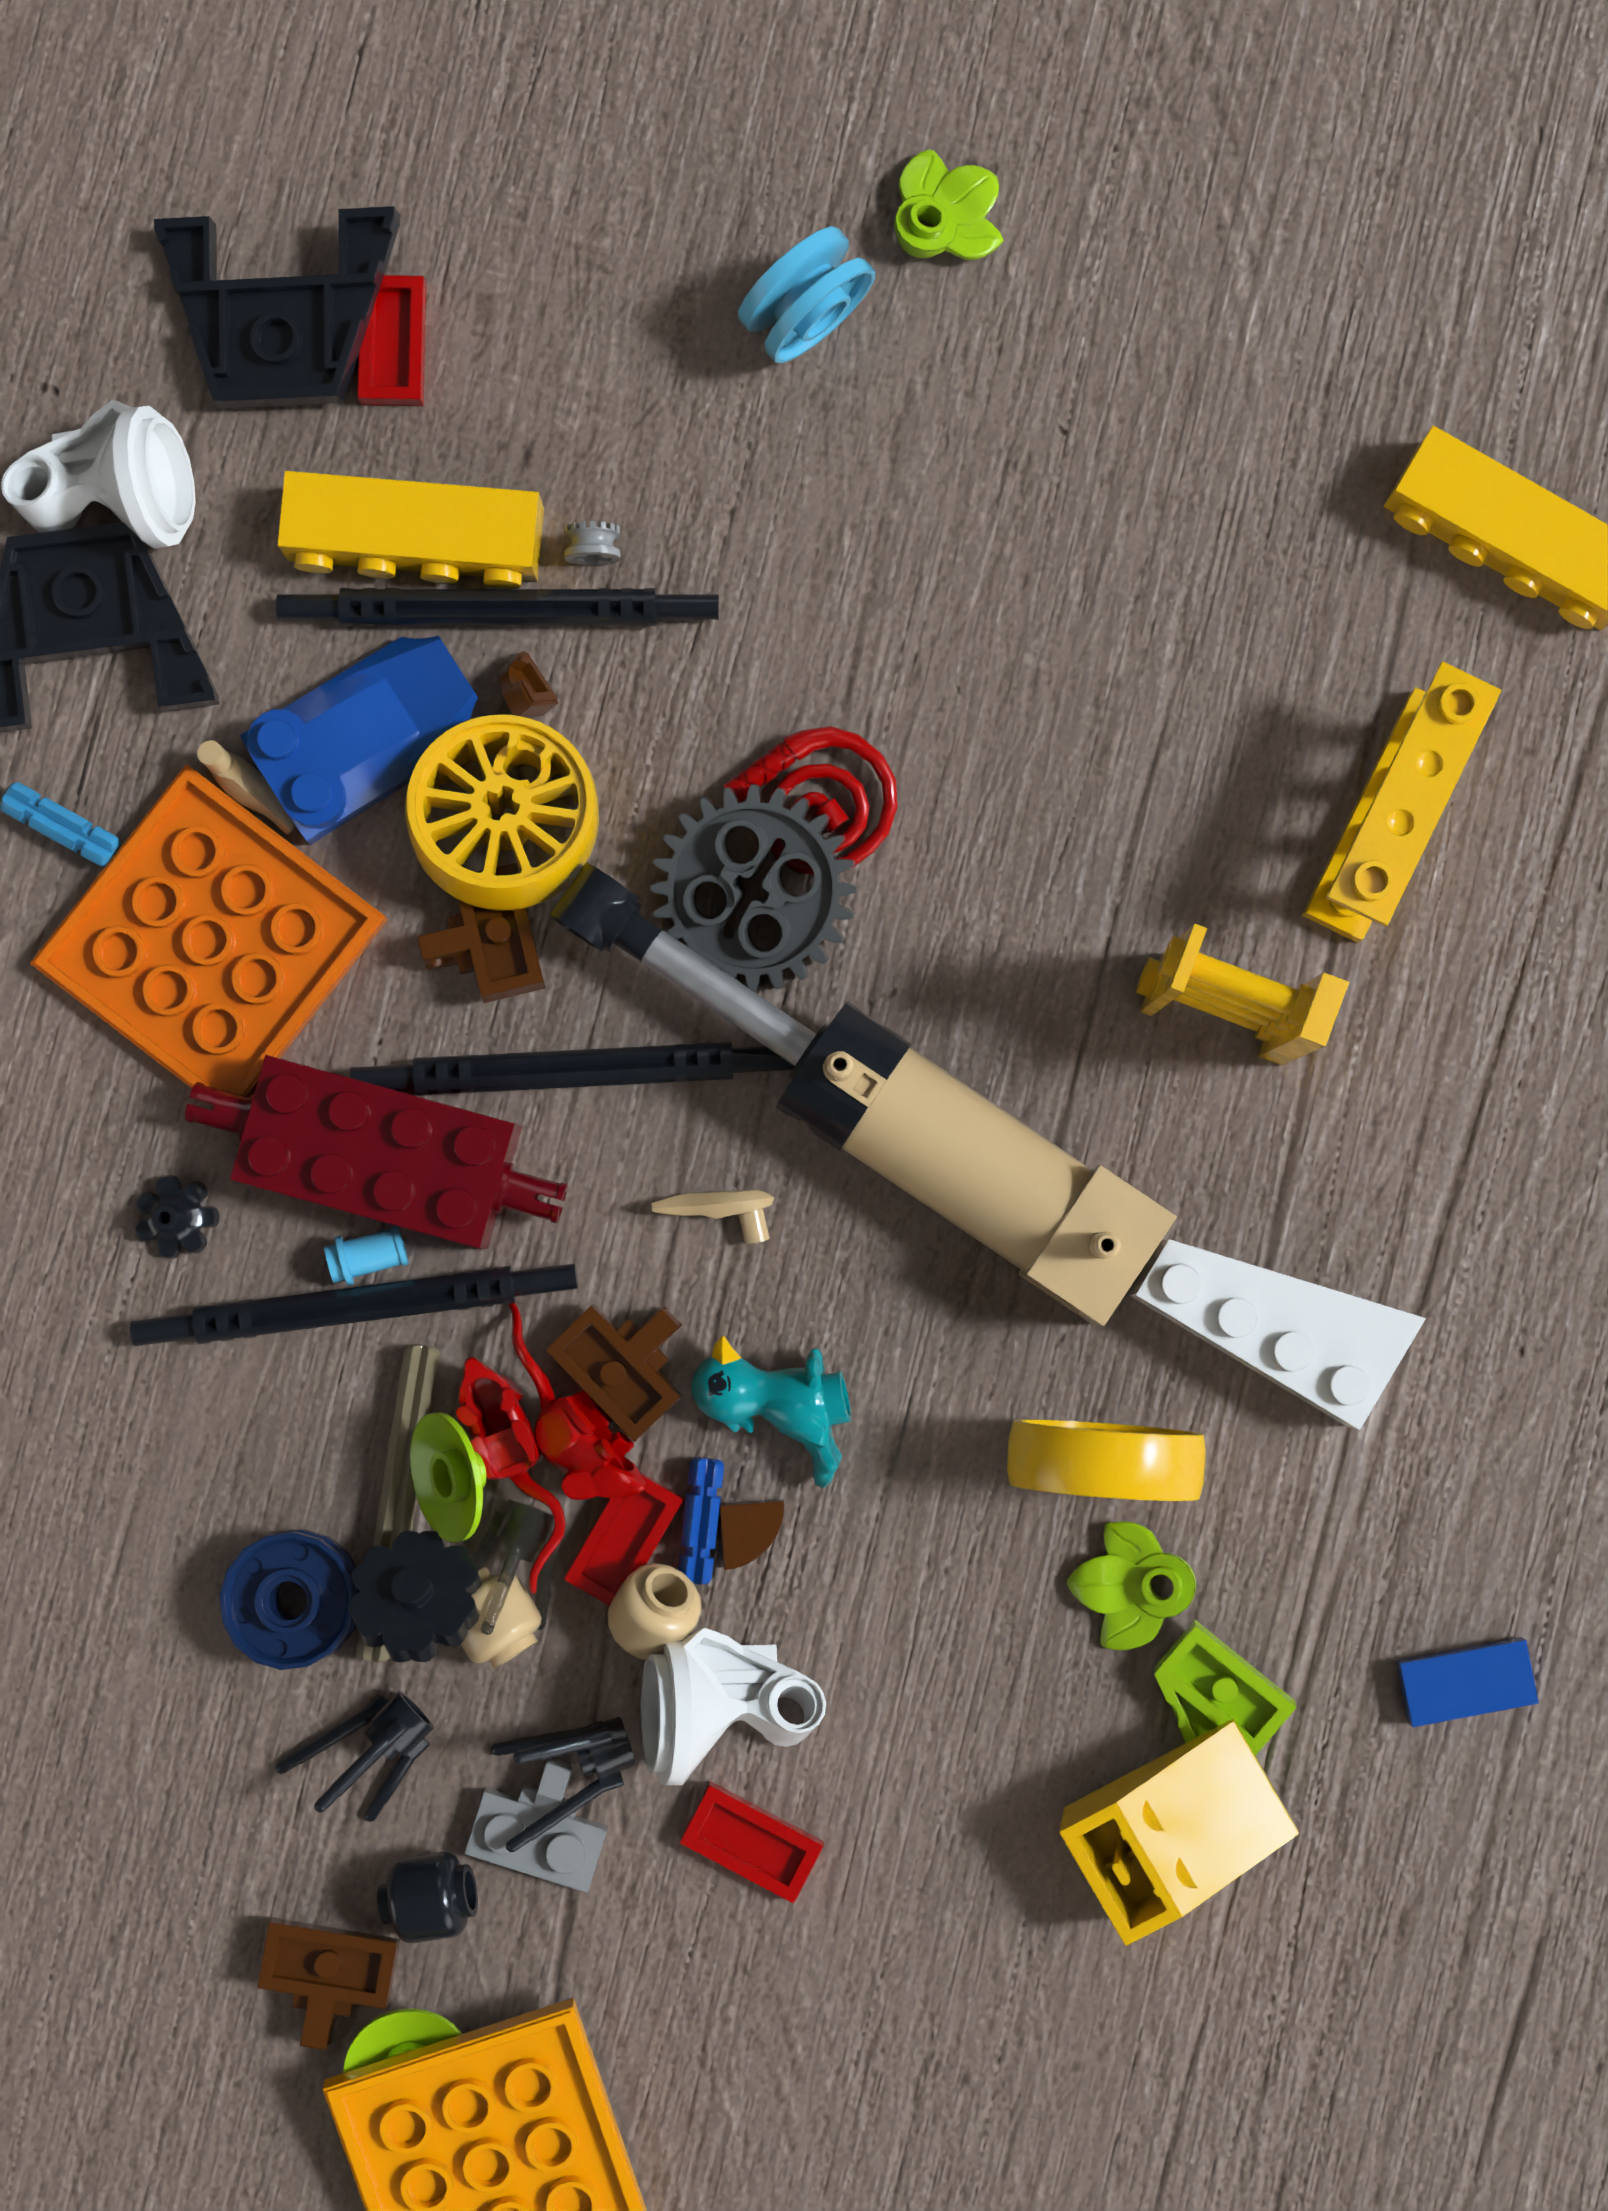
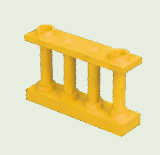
[1301,661,1502,943]
[1135,924,1349,1066]

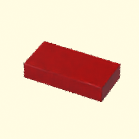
[358,275,427,406]
[564,1471,684,1606]
[680,1781,824,1904]

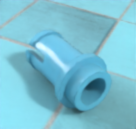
[324,1226,409,1286]

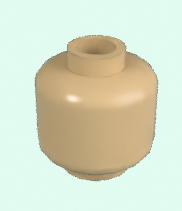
[608,1563,701,1660]
[460,1567,542,1669]

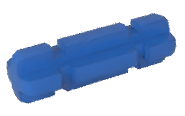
[678,1457,724,1585]

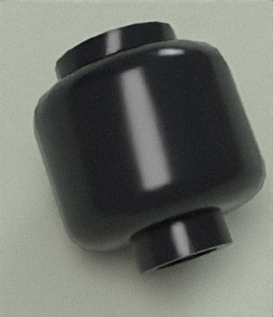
[377,1851,478,1944]

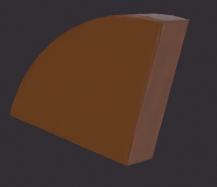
[499,651,558,718]
[720,1499,784,1570]

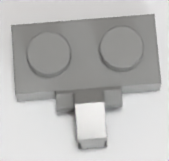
[465,1757,609,1893]

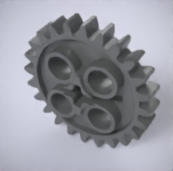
[650,785,858,992]

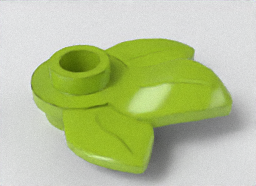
[894,150,1004,260]
[1067,1521,1196,1650]

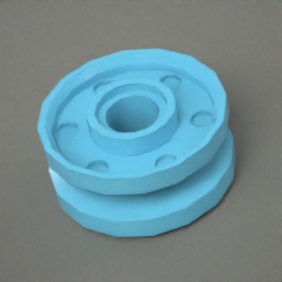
[738,226,876,363]

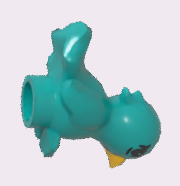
[691,1335,851,1488]

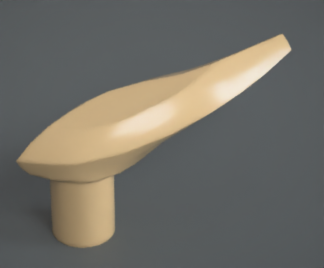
[197,740,295,835]
[651,1190,774,1245]

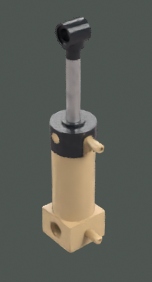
[549,862,1177,1326]

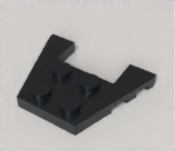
[154,206,400,409]
[0,522,220,733]

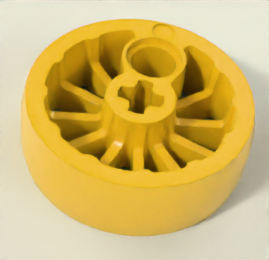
[405,714,599,911]
[1007,1419,1206,1501]

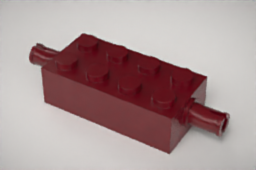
[185,1055,568,1249]

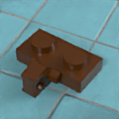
[417,863,546,1003]
[546,1304,683,1443]
[257,1918,400,2050]

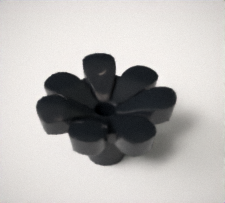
[135,1175,220,1259]

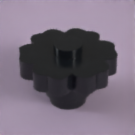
[348,1531,482,1662]

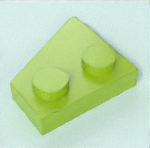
[1154,1619,1297,1756]

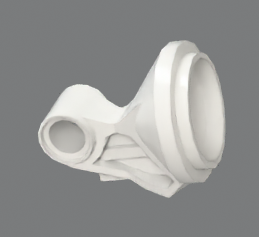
[1,399,196,549]
[641,1628,826,1785]

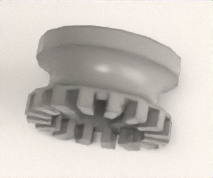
[564,521,621,566]

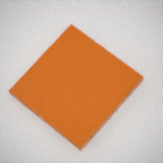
[30,764,389,1105]

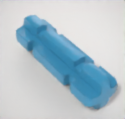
[0,782,121,867]

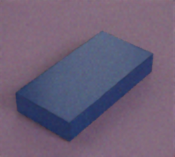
[1396,1637,1539,1727]

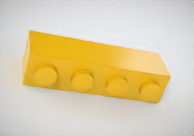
[1383,425,1608,631]
[278,471,544,589]

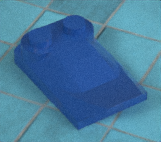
[240,635,478,845]

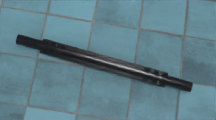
[276,588,719,626]
[350,1042,795,1096]
[130,1263,578,1346]

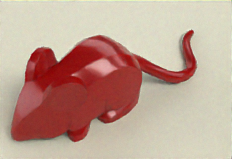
[508,1303,646,1500]
[456,1357,566,1594]

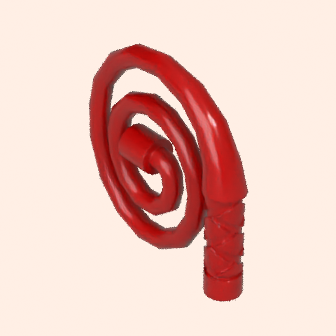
[723,726,898,875]

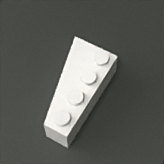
[1128,1239,1426,1430]

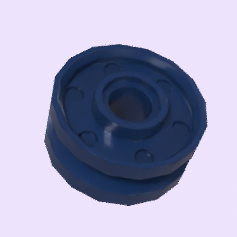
[219,1529,357,1670]

